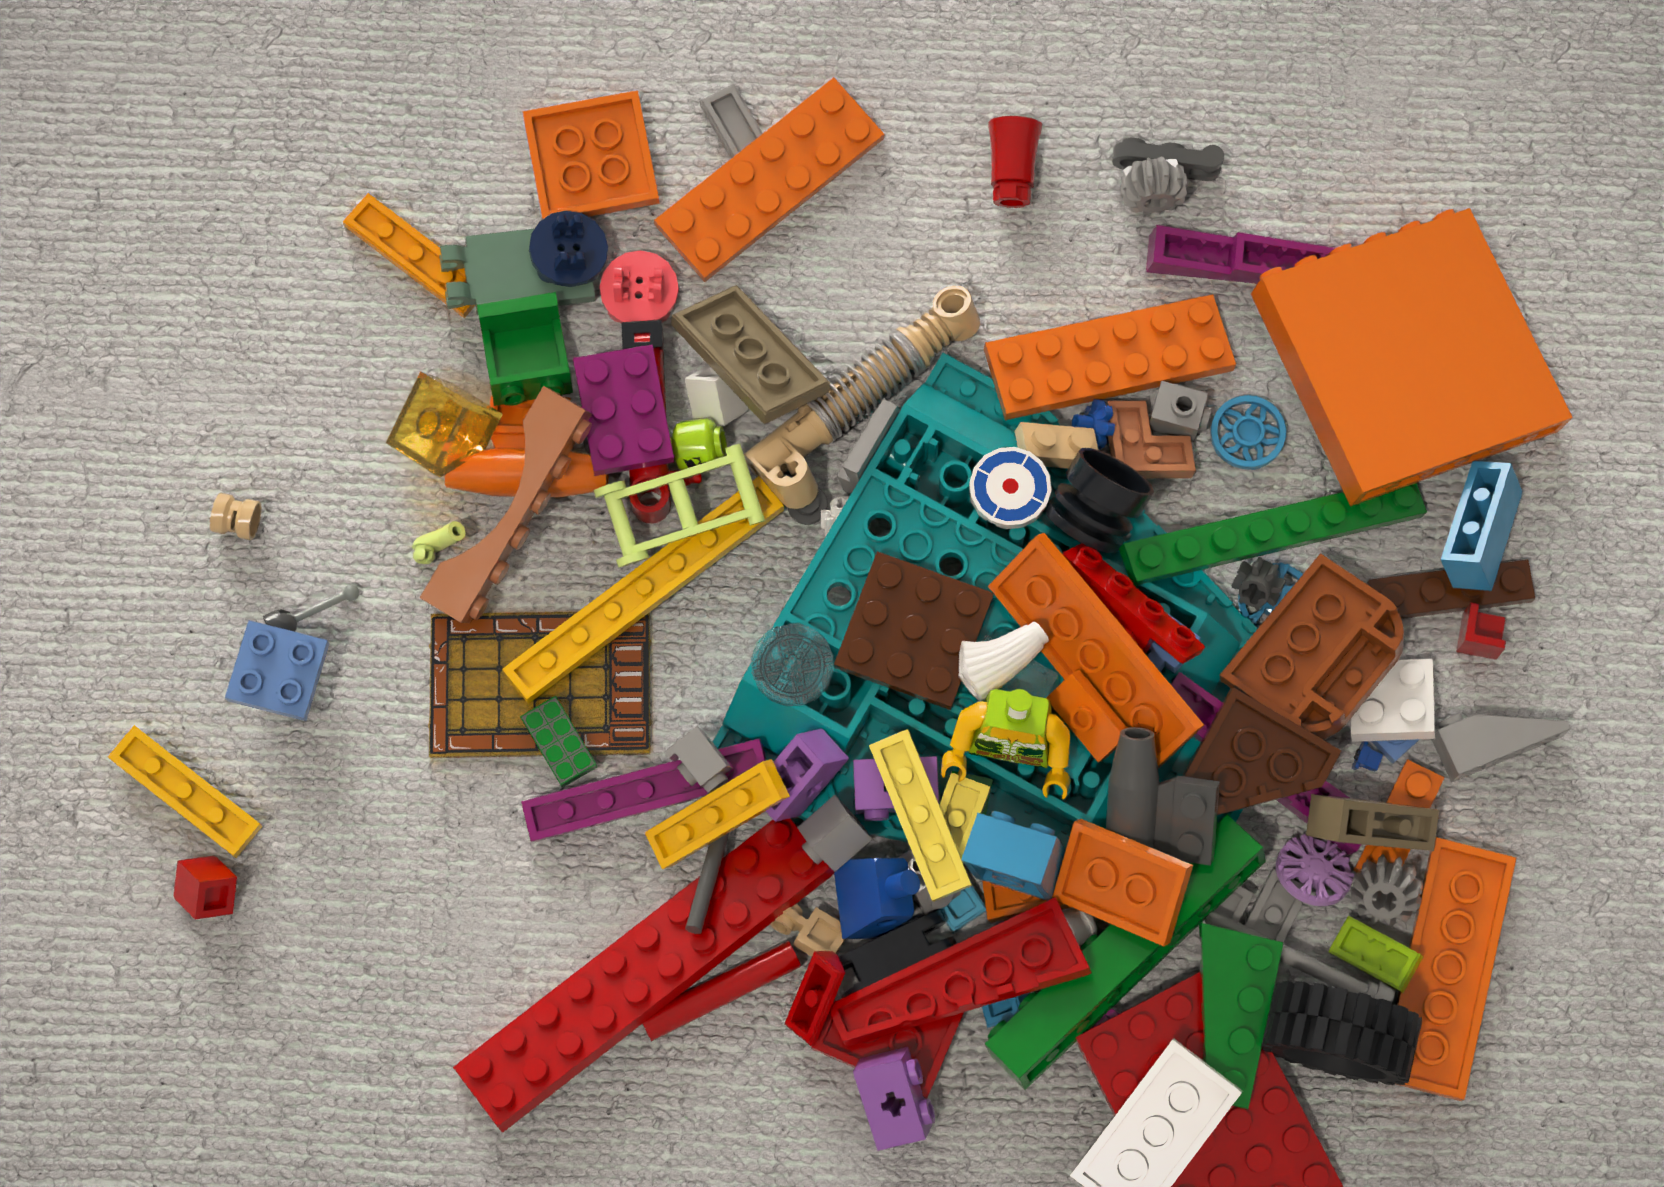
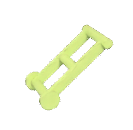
[593,444,765,568]

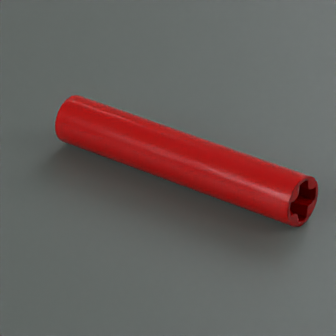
[643,941,801,1042]

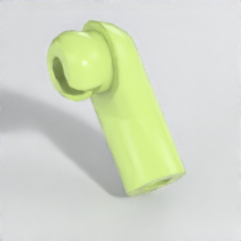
[412,521,466,564]

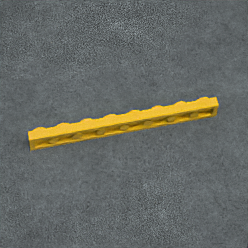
[502,476,784,704]

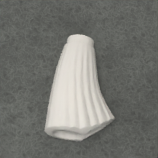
[958,621,1049,701]

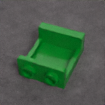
[477,292,573,406]

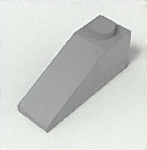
[1431,714,1571,783]

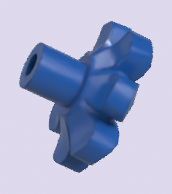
[1072,399,1115,450]

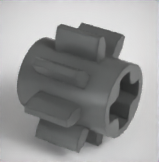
[1231,557,1286,610]

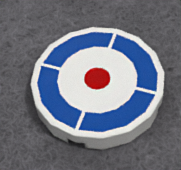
[969,447,1051,529]

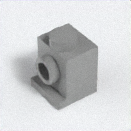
[664,726,733,794]

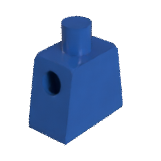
[834,858,920,939]

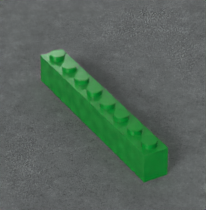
[985,814,1266,1090]

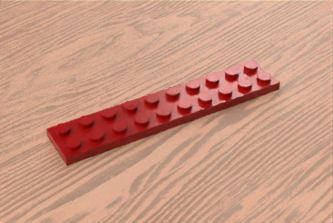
[453,818,835,1133]

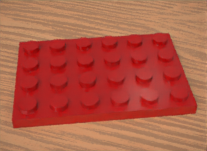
[1075,971,1343,1187]

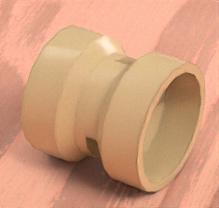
[210,493,262,541]

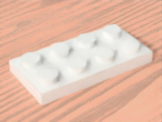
[1070,1038,1242,1187]

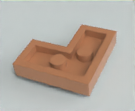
[1106,401,1196,479]

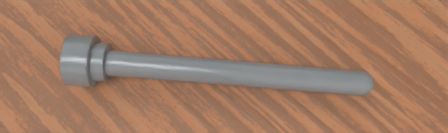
[1205,911,1396,1002]

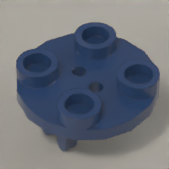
[529,210,608,287]

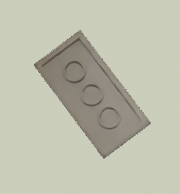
[671,285,830,425]

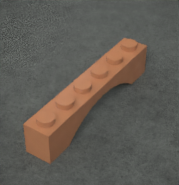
[420,386,592,623]

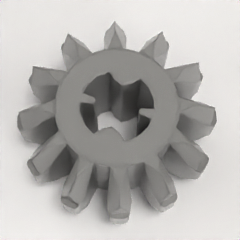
[1120,156,1188,215]
[1351,854,1423,928]

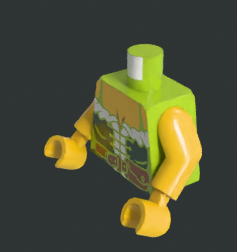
[941,689,1071,799]

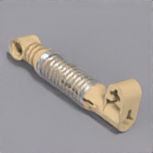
[744,286,980,509]

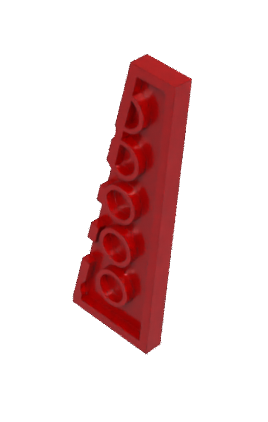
[829,897,1092,1047]

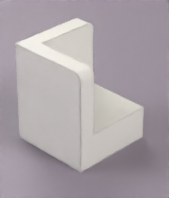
[685,365,748,426]

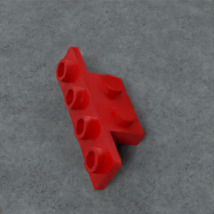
[1063,543,1205,664]

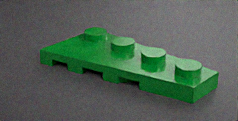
[1199,923,1284,1109]

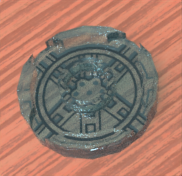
[751,623,834,706]

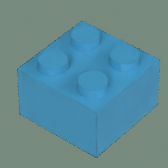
[961,811,1066,901]

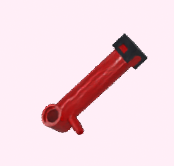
[621,320,702,524]

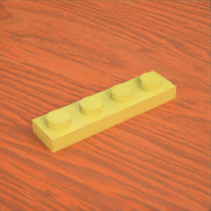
[869,729,972,902]

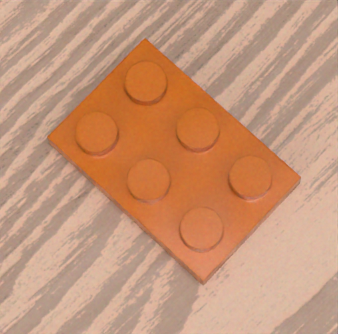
[1052,819,1193,947]

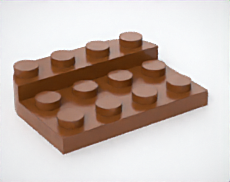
[1220,553,1404,741]

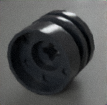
[1045,448,1154,553]

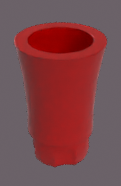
[988,116,1043,208]

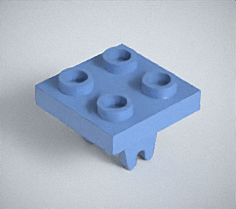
[225,620,329,721]

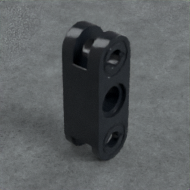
[839,910,957,997]

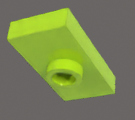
[1328,916,1423,993]

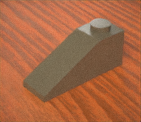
[1306,794,1439,851]

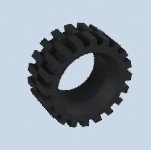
[1261,981,1422,1085]

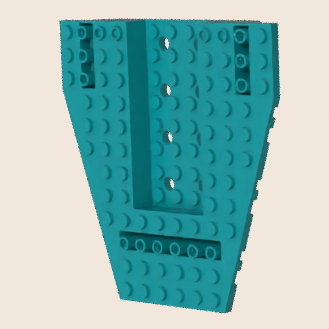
[713,353,1258,851]

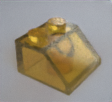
[386,371,503,477]

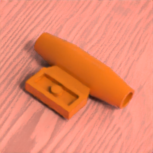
[445,396,609,498]

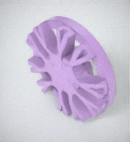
[1275,834,1354,906]

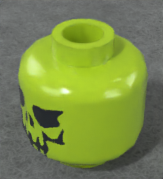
[670,418,727,470]

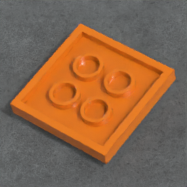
[522,90,660,219]

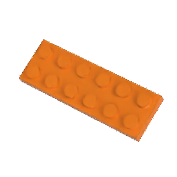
[654,77,884,282]
[984,294,1236,420]
[988,532,1204,769]
[1395,837,1516,1102]

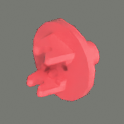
[600,250,679,323]

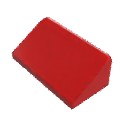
[784,951,846,1046]

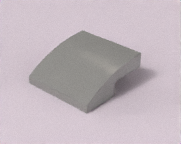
[837,399,899,494]

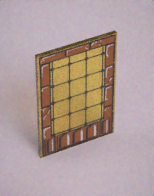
[428,612,652,758]

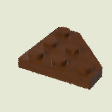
[1182,687,1342,815]

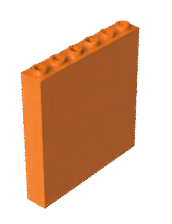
[1250,208,1573,506]

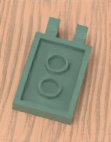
[439,228,595,315]

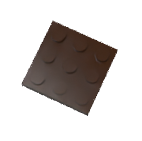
[834,551,994,710]

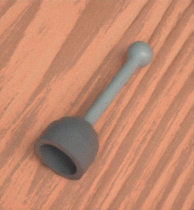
[263,585,359,632]

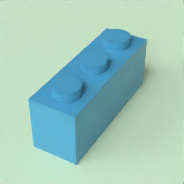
[1441,461,1523,591]

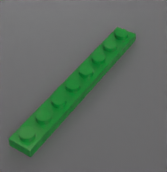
[1119,483,1427,586]

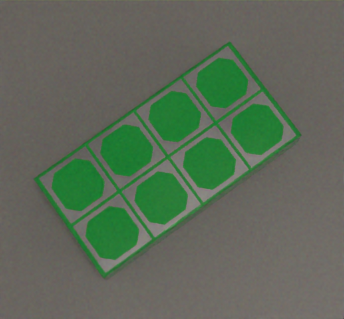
[520,696,597,788]

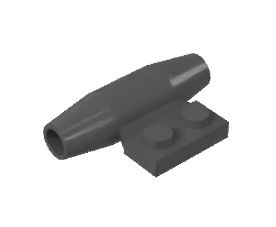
[1106,727,1220,866]

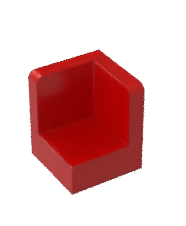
[1456,602,1506,660]
[174,856,237,920]

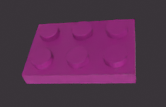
[573,345,674,476]

